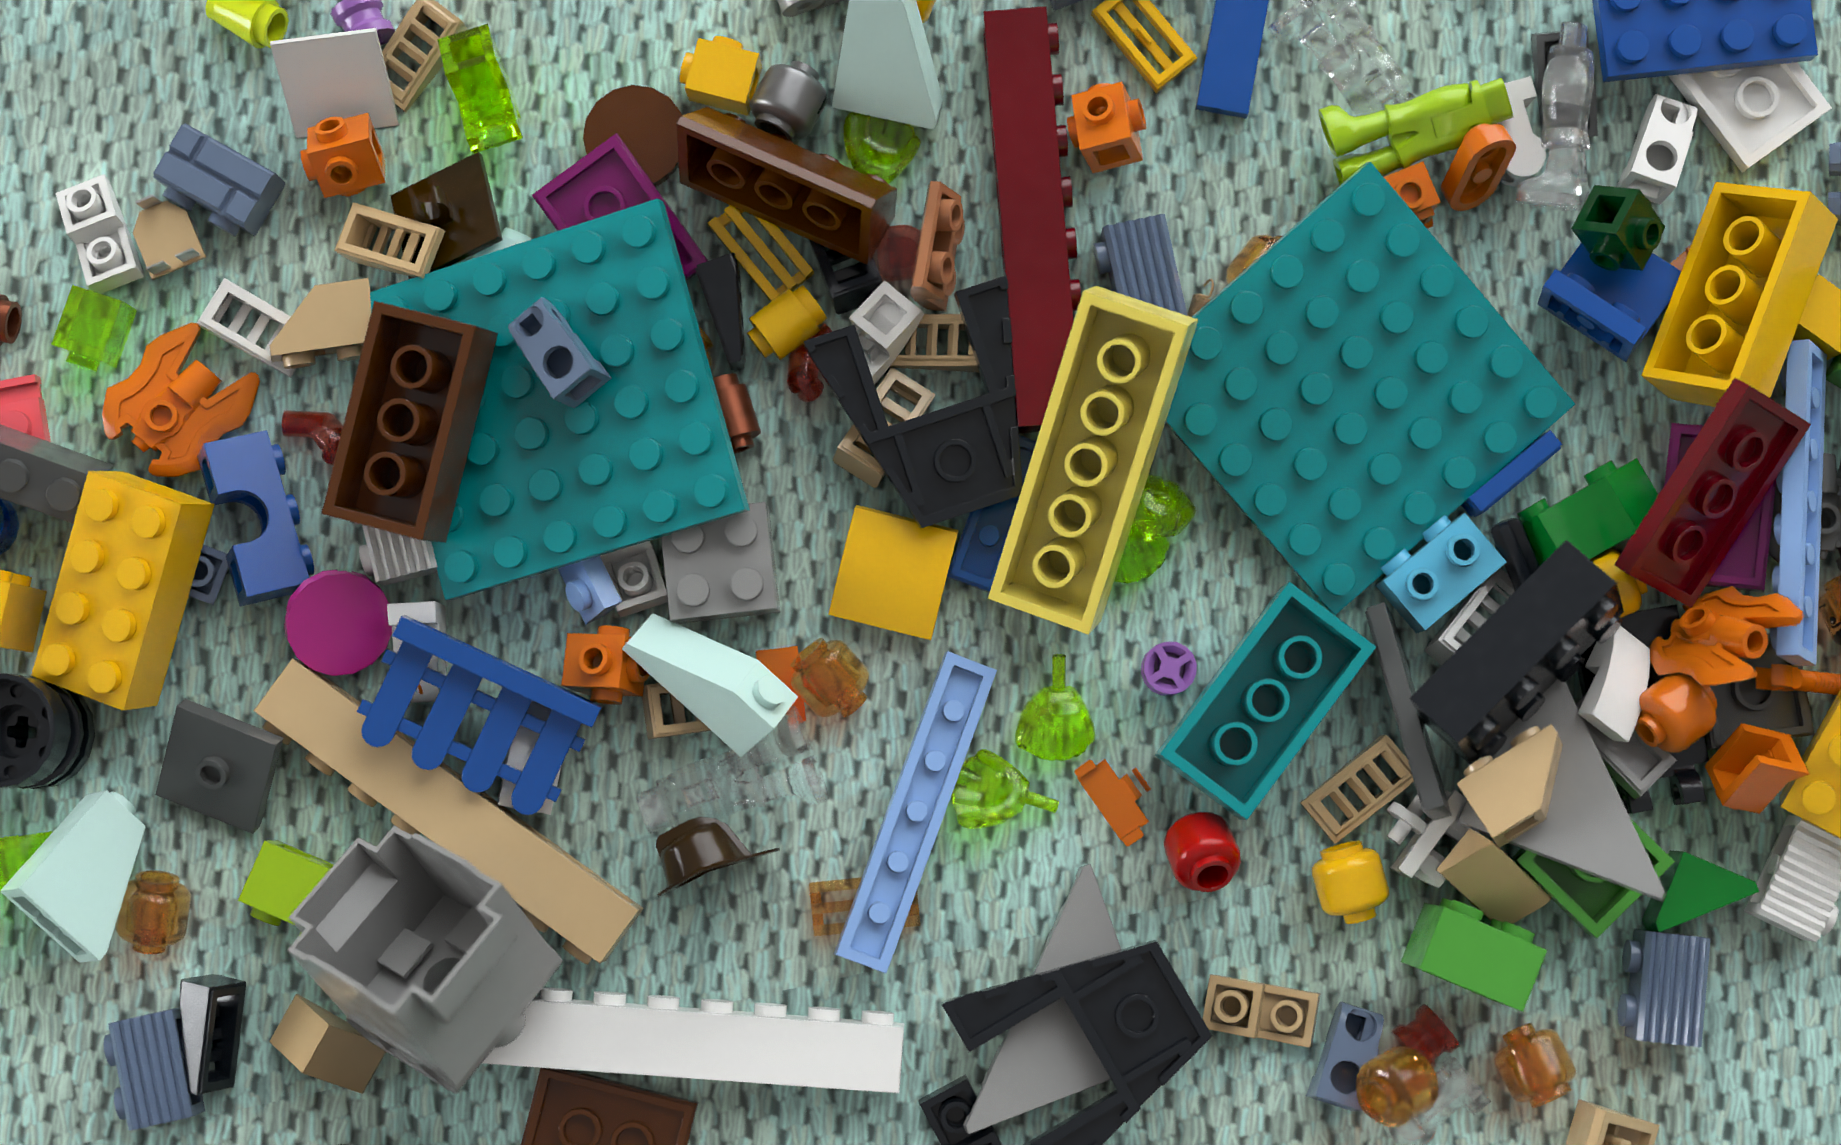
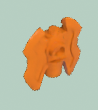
[102,323,260,477]
[1650,586,1803,685]

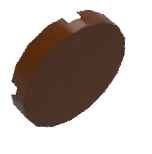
[583,85,682,187]

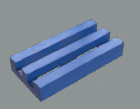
[1461,430,1562,517]

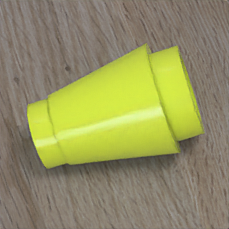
[205,0,288,49]

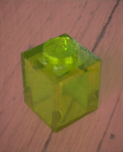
[51,285,137,372]

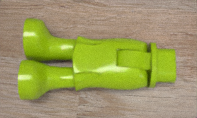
[1318,78,1513,185]

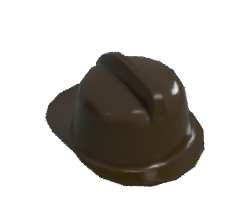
[656,817,780,897]

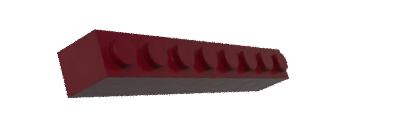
[983,6,1081,433]

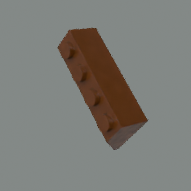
[676,107,897,265]

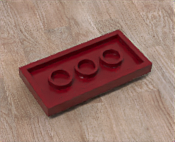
[1614,377,1811,608]

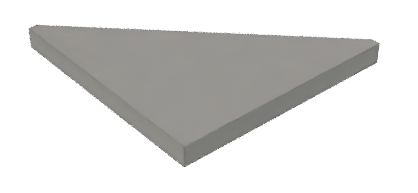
[1458,679,1666,902]
[963,864,1121,1134]

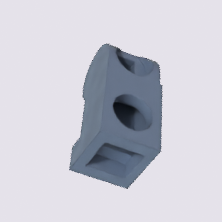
[508,297,611,409]
[1306,1001,1384,1111]

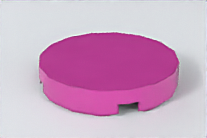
[284,569,392,676]

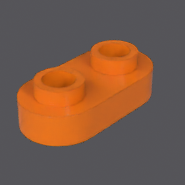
[1441,124,1516,211]

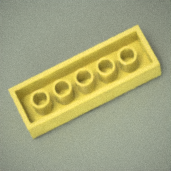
[988,286,1198,635]

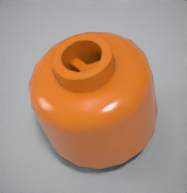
[1635,673,1717,753]

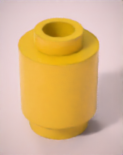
[747,285,827,360]

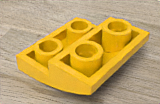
[828,505,959,640]

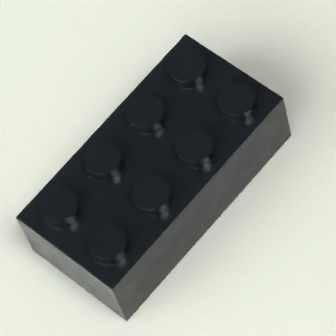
[1409,540,1624,765]

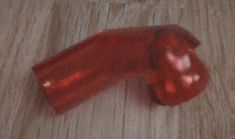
[282,410,343,465]

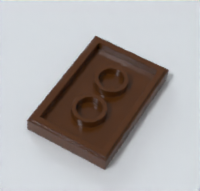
[521,1068,699,1145]

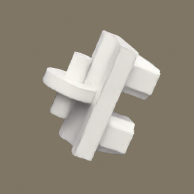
[1387,790,1480,888]

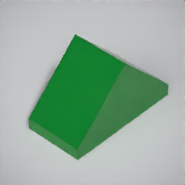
[1642,850,1760,932]

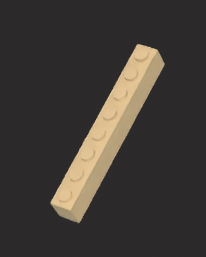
[254,658,644,965]

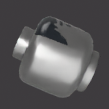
[750,61,827,141]

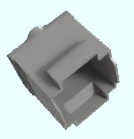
[287,826,563,1094]

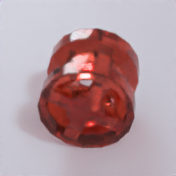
[1391,1004,1460,1073]

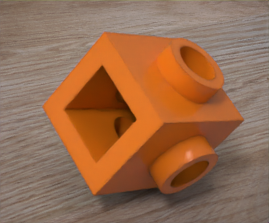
[1067,81,1146,173]
[300,113,386,198]
[561,625,650,705]

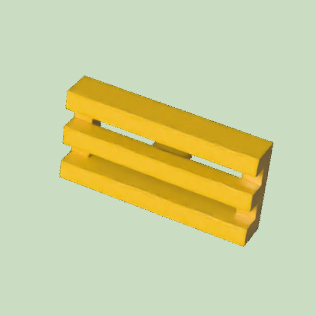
[1091,0,1198,93]
[708,205,814,302]

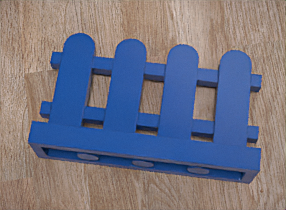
[357,615,601,815]

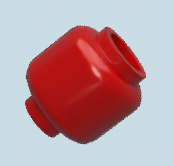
[1164,812,1241,892]

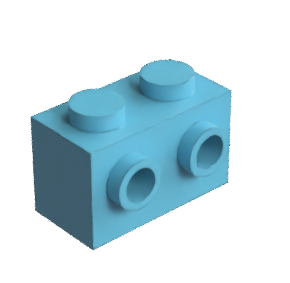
[1375,513,1506,634]

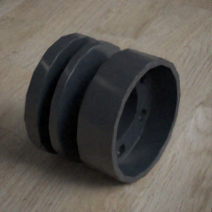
[0,673,95,789]

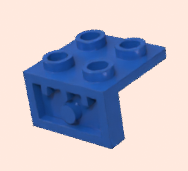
[1537,243,1681,362]

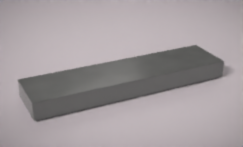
[1365,602,1452,821]

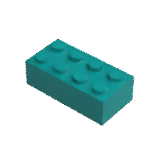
[1155,581,1376,820]

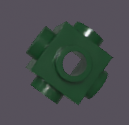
[1571,185,1665,271]

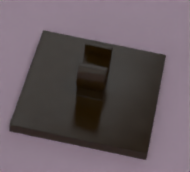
[390,151,503,279]

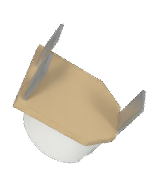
[133,194,206,280]

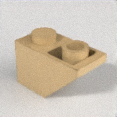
[269,278,371,369]
[1457,724,1563,848]

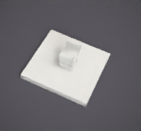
[270,28,399,138]

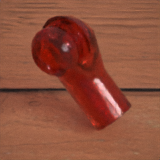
[787,323,833,402]

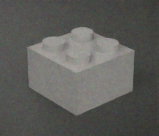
[661,502,780,624]

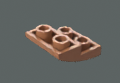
[910,181,965,311]

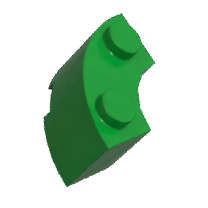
[1517,458,1658,566]

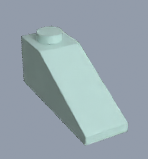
[622,613,798,757]

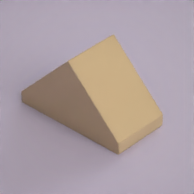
[269,994,386,1094]
[1565,1099,1660,1145]

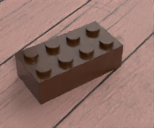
[321,301,498,543]

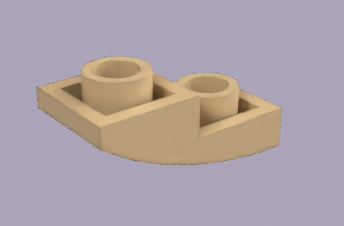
[1203,974,1321,1048]

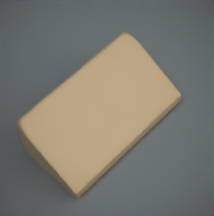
[1436,828,1552,924]

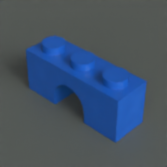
[197,430,314,607]

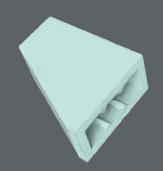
[832,0,943,130]
[0,790,145,962]

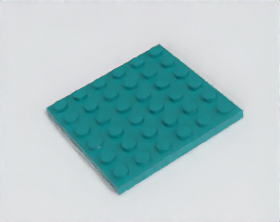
[1165,162,1575,615]
[370,198,750,600]

